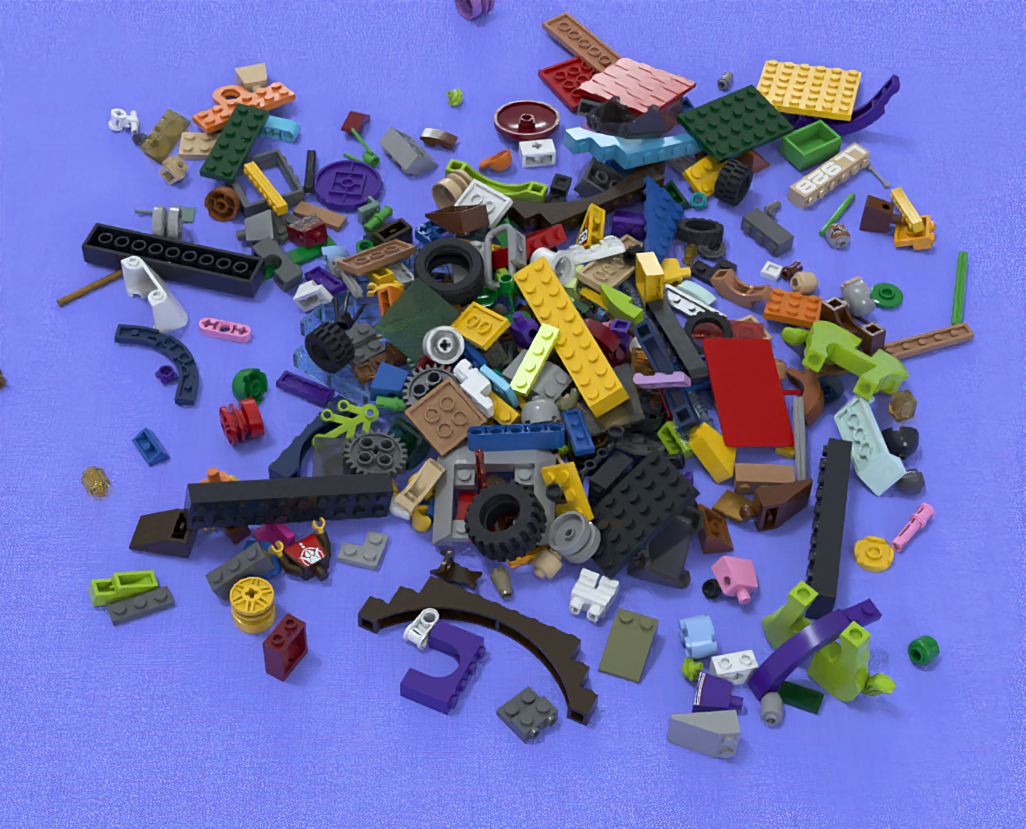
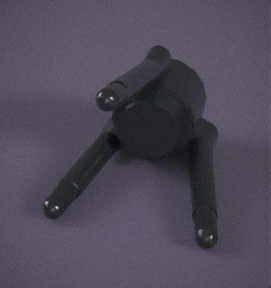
[334,291,365,331]

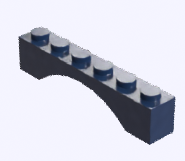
[631,318,702,432]
[268,394,358,479]

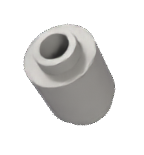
[760,692,783,725]

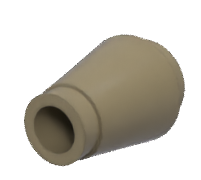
[490,566,513,599]

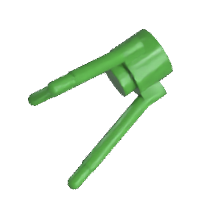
[343,128,380,168]

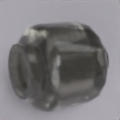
[895,468,925,496]

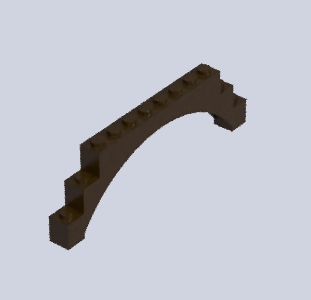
[498,134,666,232]
[358,576,599,726]

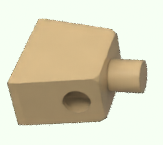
[234,63,268,93]

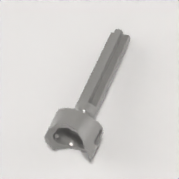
[328,256,364,299]

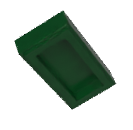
[778,680,824,715]

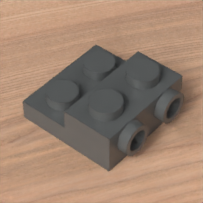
[345,321,385,370]
[496,686,558,743]

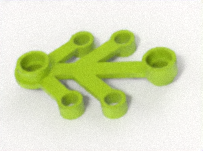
[311,400,379,453]

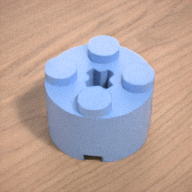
[678,614,717,660]

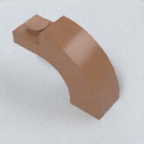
[710,269,772,308]

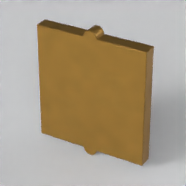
[712,489,753,524]

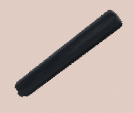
[304,150,316,194]

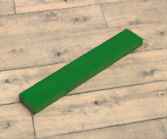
[263,235,338,281]

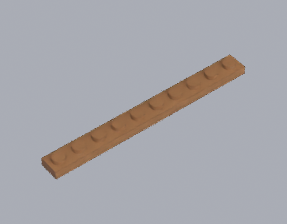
[803,322,975,378]

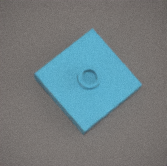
[480,364,520,408]

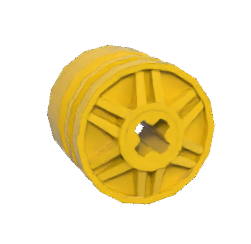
[230,577,276,634]

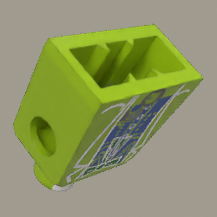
[657,421,695,459]

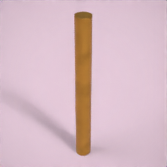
[56,269,123,306]

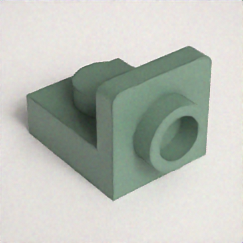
[358,196,381,225]

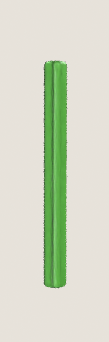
[951,251,968,326]

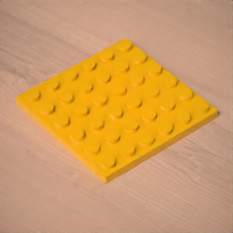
[756,60,862,121]

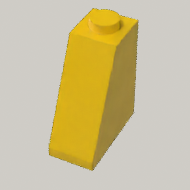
[688,422,737,484]

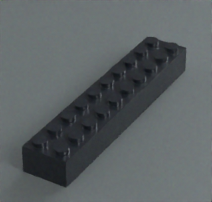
[81,223,266,298]
[805,438,852,620]
[183,473,394,529]

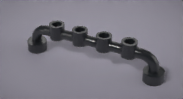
[545,425,624,503]

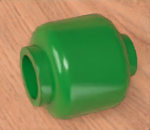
[908,635,940,666]

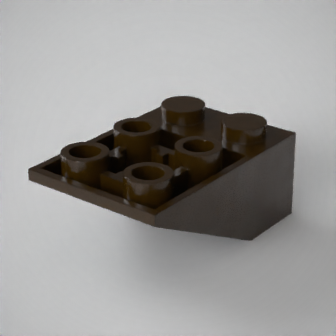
[129,508,199,558]

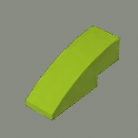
[600,283,643,331]
[88,570,158,607]

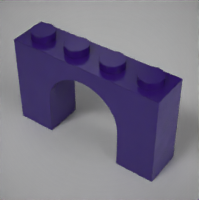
[400,620,486,715]

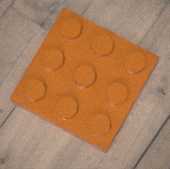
[763,288,823,328]

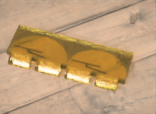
[140,109,191,165]

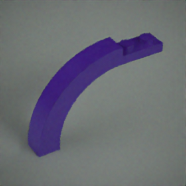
[791,74,900,136]
[747,598,882,700]

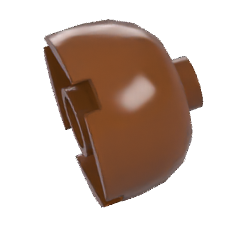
[204,186,241,222]

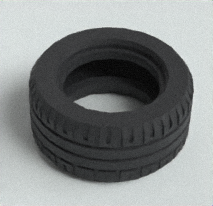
[413,238,484,310]

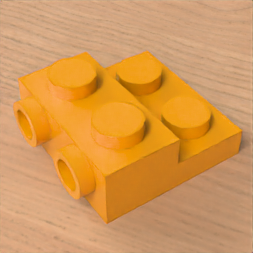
[894,215,936,250]

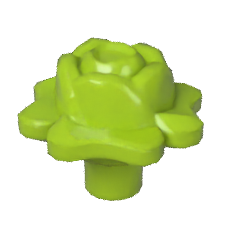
[446,88,463,107]
[681,658,704,682]

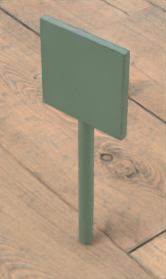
[134,206,195,223]

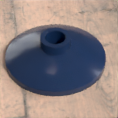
[818,376,844,407]

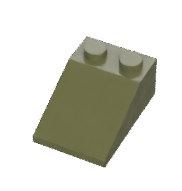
[598,608,659,684]

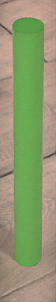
[819,193,855,237]

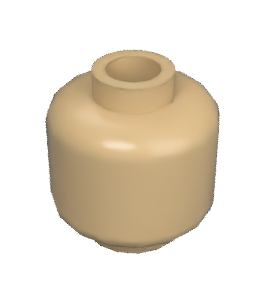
[790,271,818,295]
[532,548,562,579]

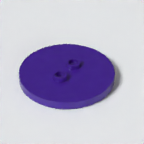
[313,160,382,211]

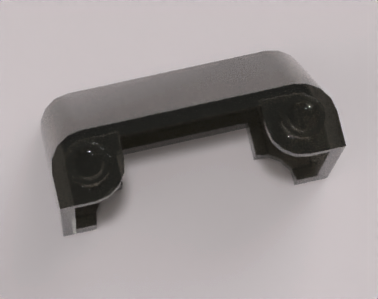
[585,95,665,139]
[627,505,705,589]

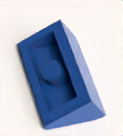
[132,427,170,467]

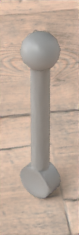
[867,164,890,189]

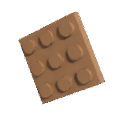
[404,376,487,458]

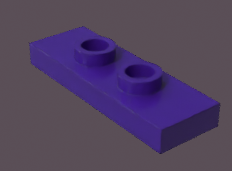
[304,266,347,297]
[276,370,335,407]

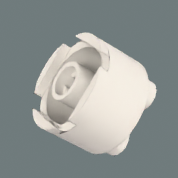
[422,326,464,365]

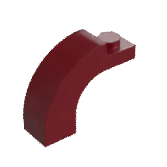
[582,318,627,369]

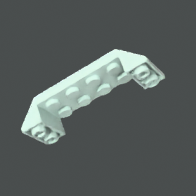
[833,394,906,496]

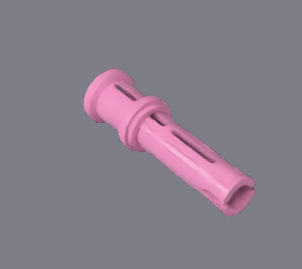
[890,503,935,552]

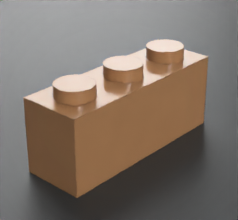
[733,463,795,494]

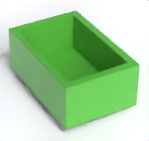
[779,120,842,171]

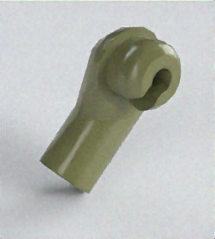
[556,388,580,411]

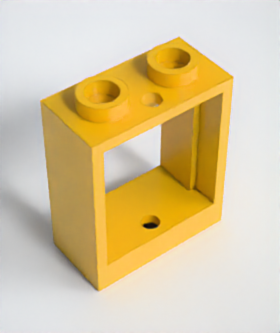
[635,252,664,306]

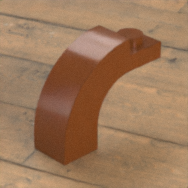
[786,366,825,427]

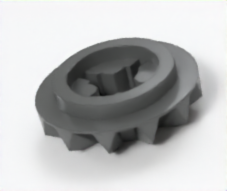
[698,242,726,260]

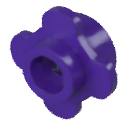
[155,365,178,384]

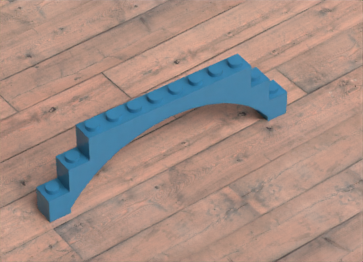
[563,97,720,169]

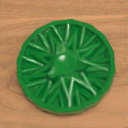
[869,283,903,309]

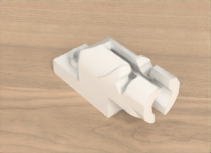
[453,359,494,419]

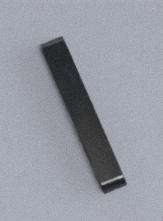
[645,298,709,384]

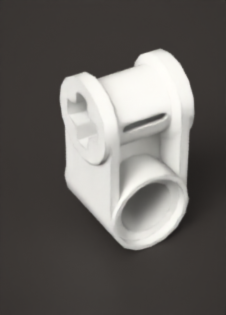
[403,608,439,650]

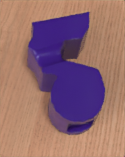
[609,318,632,353]

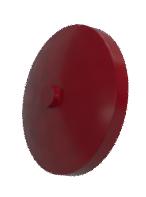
[494,100,560,141]

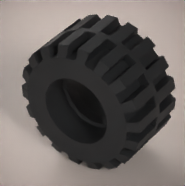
[714,159,753,206]
[304,321,355,374]

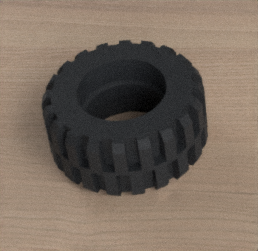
[464,480,547,562]

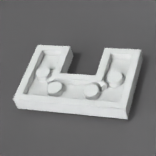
[565,235,626,265]

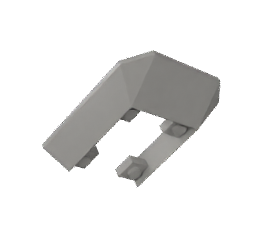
[432,441,556,546]

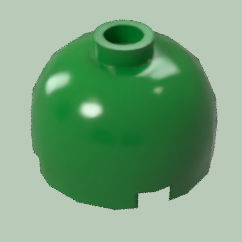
[231,368,268,406]

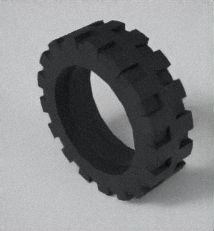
[676,217,724,246]
[684,310,733,355]

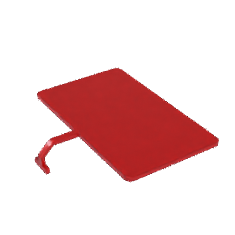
[702,338,803,448]

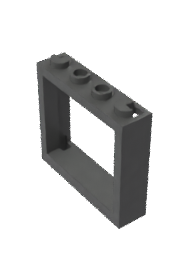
[225,149,306,219]

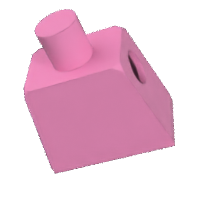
[711,555,758,605]

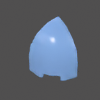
[321,246,350,272]

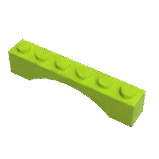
[445,159,548,203]

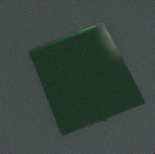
[373,277,460,364]

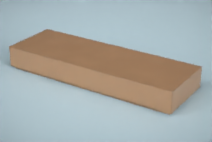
[292,201,347,232]

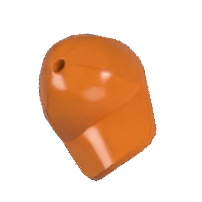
[478,149,512,172]

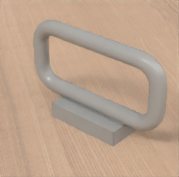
[484,224,527,291]

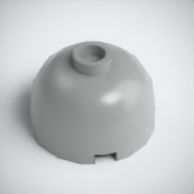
[842,280,875,317]
[521,395,561,424]

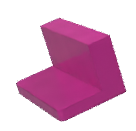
[253,523,296,550]

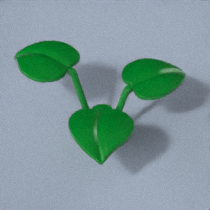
[469,274,532,323]

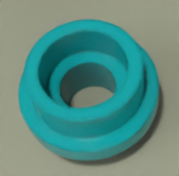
[690,192,707,209]

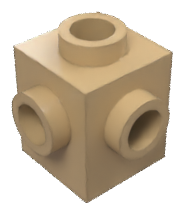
[158,155,189,185]

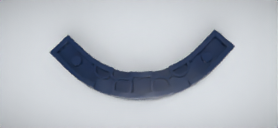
[114,324,199,405]

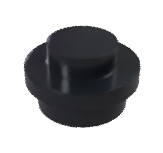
[702,579,722,600]

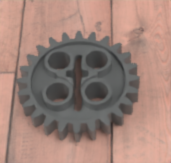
[402,363,461,409]
[343,428,408,479]

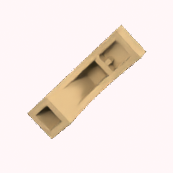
[395,457,446,514]

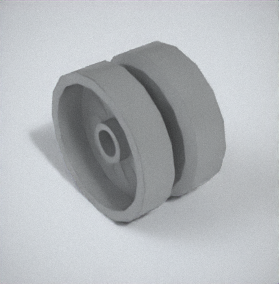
[152,206,183,241]
[547,511,601,564]

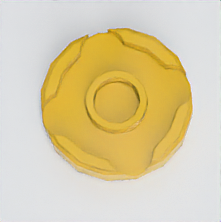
[853,536,894,572]

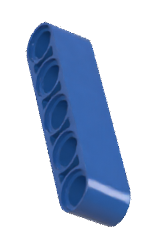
[467,422,565,452]

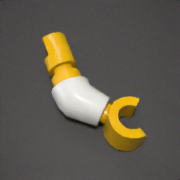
[389,479,431,532]

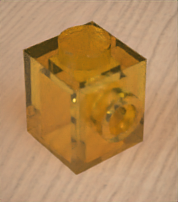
[888,389,918,422]

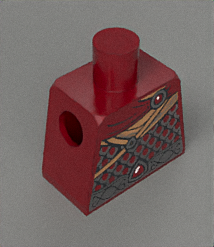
[286,213,328,248]

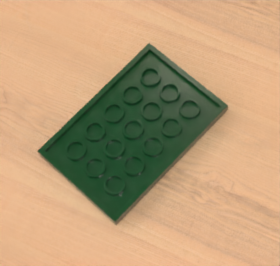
[676,84,794,165]

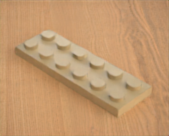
[575,234,643,294]

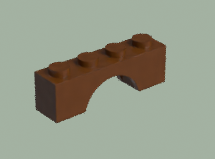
[820,296,886,355]

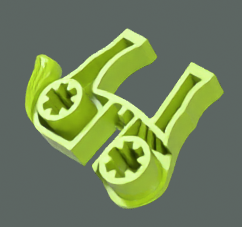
[781,320,910,401]
[761,580,896,702]

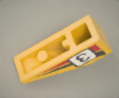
[576,203,605,250]

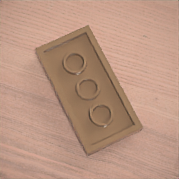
[337,239,417,276]

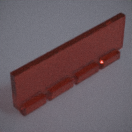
[692,319,764,340]
[475,448,487,494]

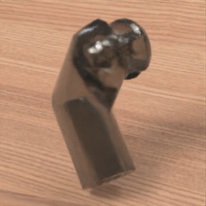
[132,133,158,148]

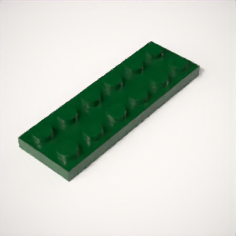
[199,103,270,184]

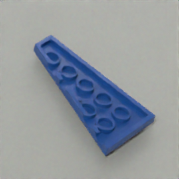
[644,176,684,264]

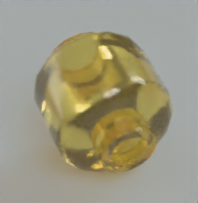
[80,466,111,497]

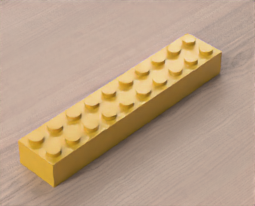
[513,256,630,418]

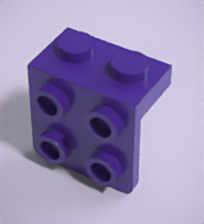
[611,211,647,240]

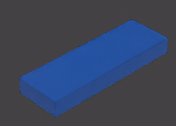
[561,408,595,456]

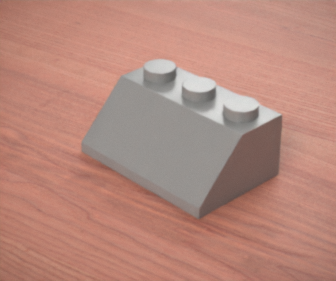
[379,126,438,175]

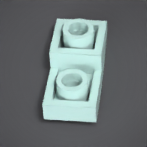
[676,280,717,306]

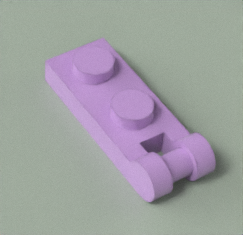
[633,372,691,389]

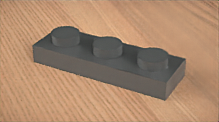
[107,586,174,626]

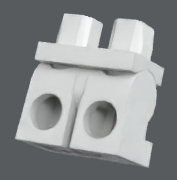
[569,568,619,622]

